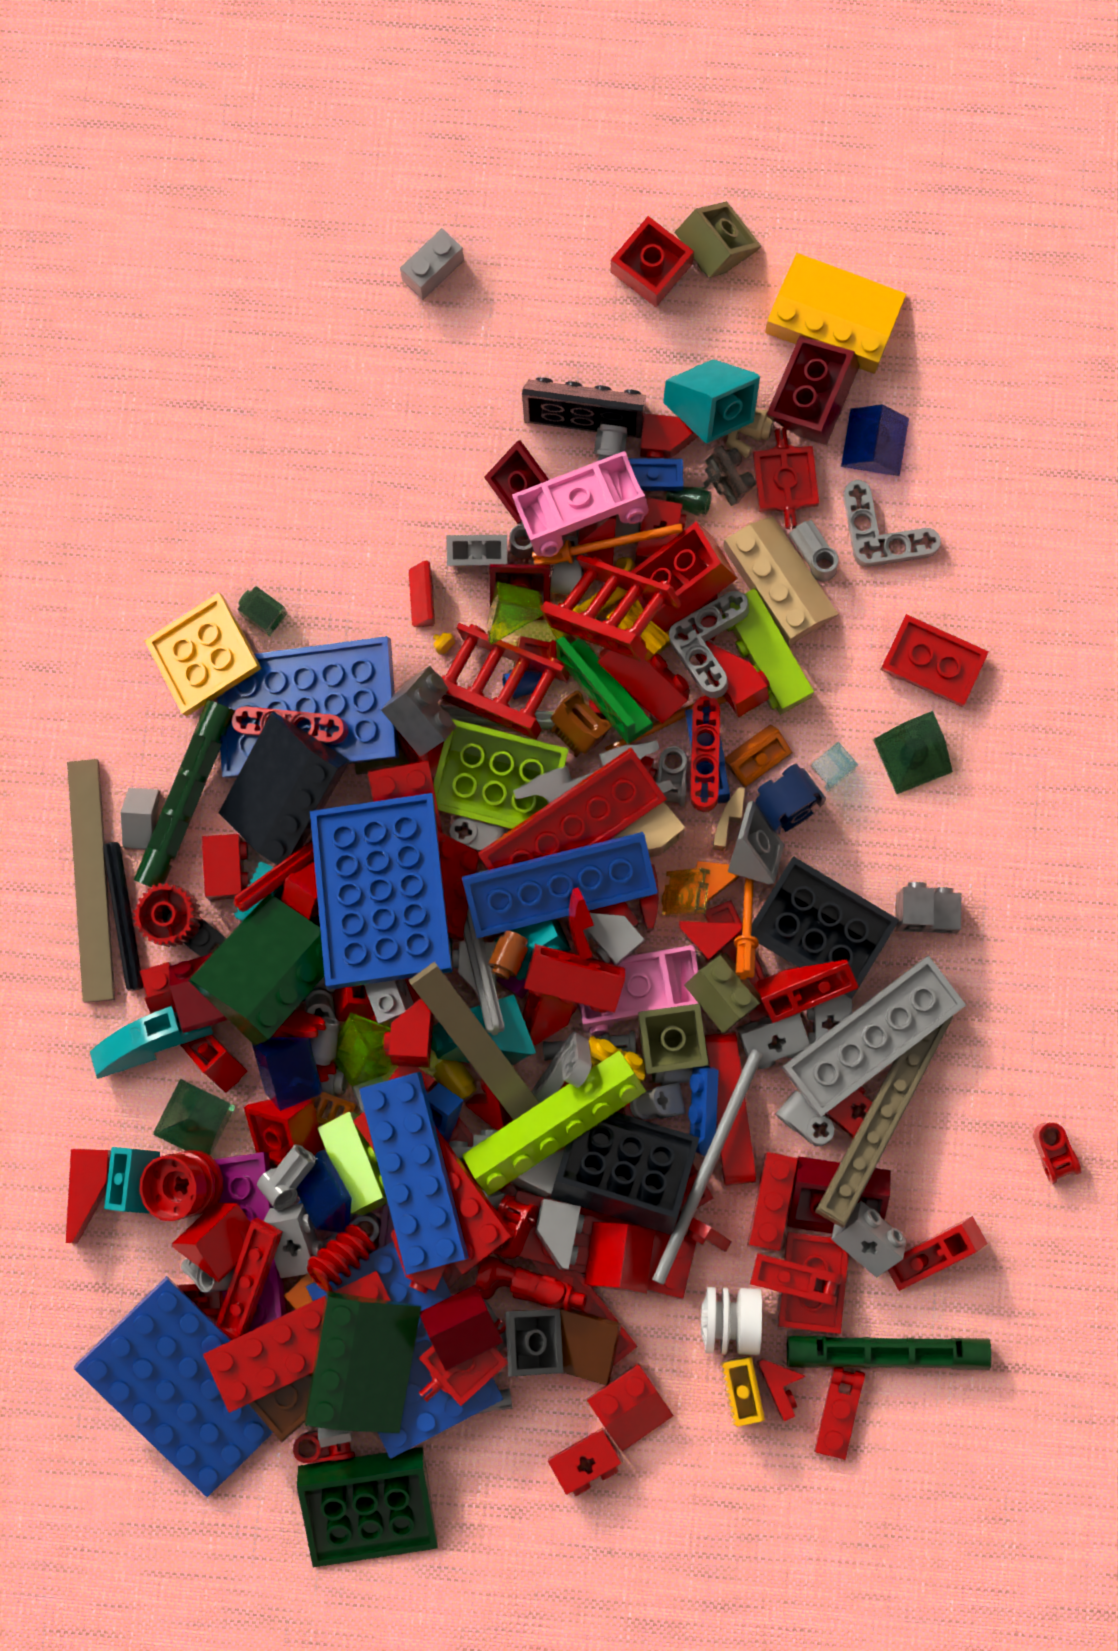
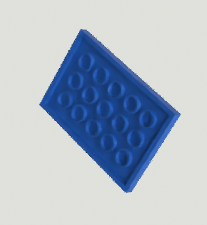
[217,636,399,779]
[310,793,453,990]
[306,1242,503,1459]
[74,1276,273,1497]

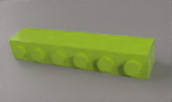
[462,1050,646,1196]

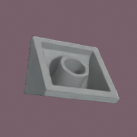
[728,801,784,885]

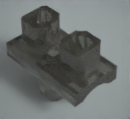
[703,445,756,506]

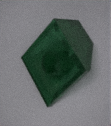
[873,711,953,795]
[153,1079,236,1156]

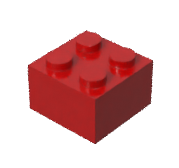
[610,216,694,307]

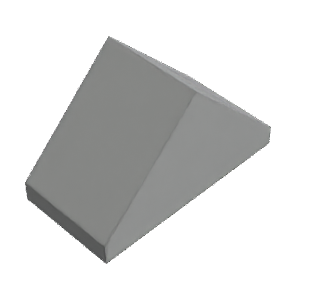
[120,788,160,850]

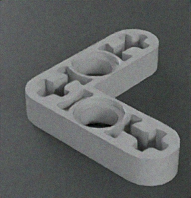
[843,480,941,567]
[669,591,749,698]
[532,1031,592,1103]

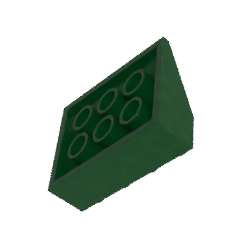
[188,894,324,1046]
[305,1291,421,1433]
[297,1447,438,1568]

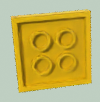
[144,592,262,716]

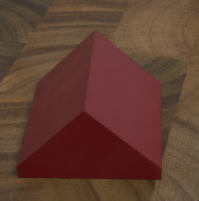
[484,440,549,524]
[489,564,551,620]
[420,1285,504,1371]

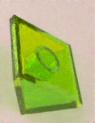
[487,582,544,645]
[333,1012,392,1087]

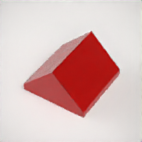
[172,1203,251,1283]
[584,1222,655,1294]

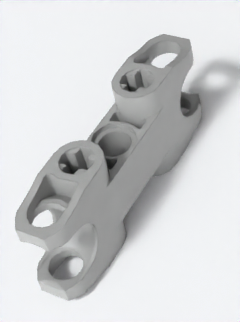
[513,740,673,803]

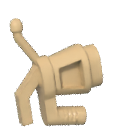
[716,409,774,458]

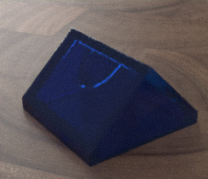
[841,404,909,476]
[251,1037,323,1111]
[296,1149,352,1233]

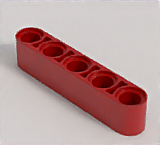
[705,1031,756,1186]

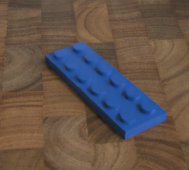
[462,832,658,938]
[359,1072,469,1275]

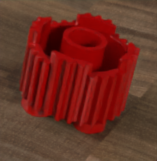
[133,883,202,947]

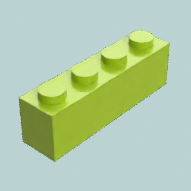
[722,588,814,715]

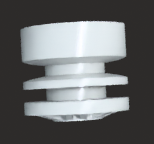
[701,1287,762,1355]

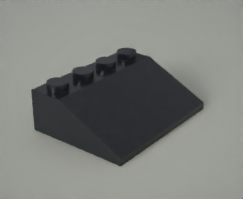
[522,377,647,438]
[218,712,350,865]
[751,856,899,1000]
[550,1112,700,1235]

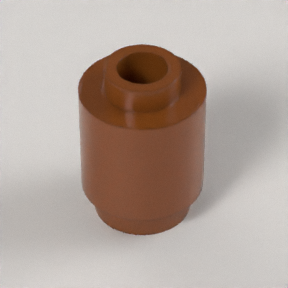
[488,931,528,980]

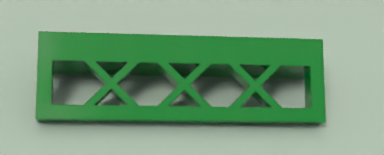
[556,636,653,744]

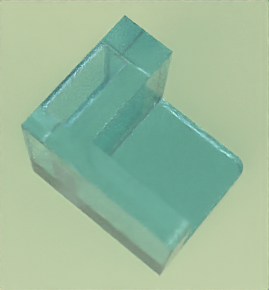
[811,741,858,792]

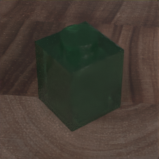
[237,586,288,637]

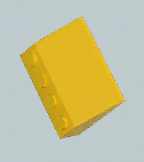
[765,253,907,374]

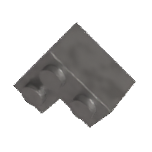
[381,665,456,757]
[896,882,962,933]

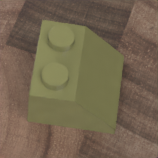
[674,201,762,278]
[684,953,763,1033]

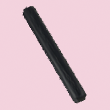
[103,842,143,991]

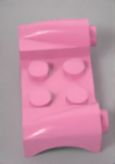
[512,451,649,557]
[579,945,704,1036]

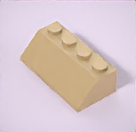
[723,516,839,647]

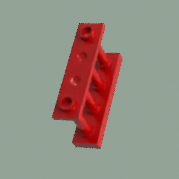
[539,554,681,662]
[441,623,569,740]

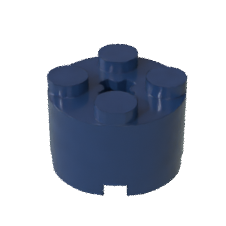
[755,764,826,834]

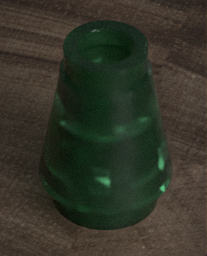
[666,486,712,516]

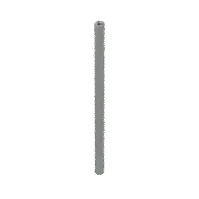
[652,1049,763,1285]

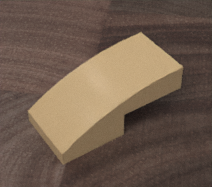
[712,787,745,851]

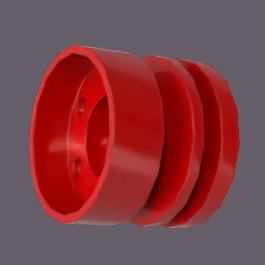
[140,1150,223,1221]

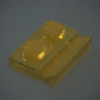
[661,868,710,917]

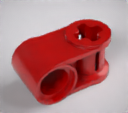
[1033,1122,1082,1184]
[493,1194,538,1259]
[293,1431,355,1463]

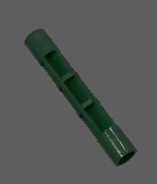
[134,699,235,888]
[787,1336,991,1370]

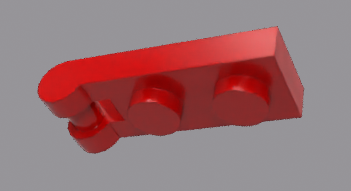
[750,1253,843,1306]
[814,1367,865,1460]

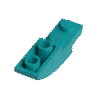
[90,1006,213,1079]

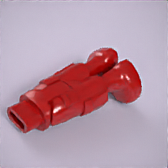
[476,1256,587,1311]

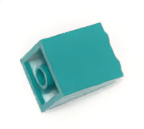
[663,359,760,444]
[431,995,536,1066]

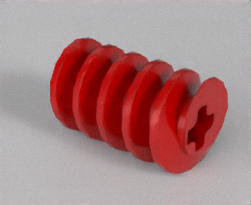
[306,1224,375,1292]

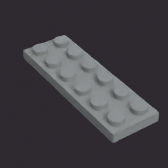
[781,955,966,1117]

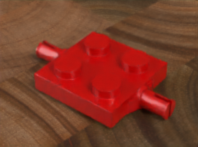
[753,428,819,529]
[418,1319,508,1406]

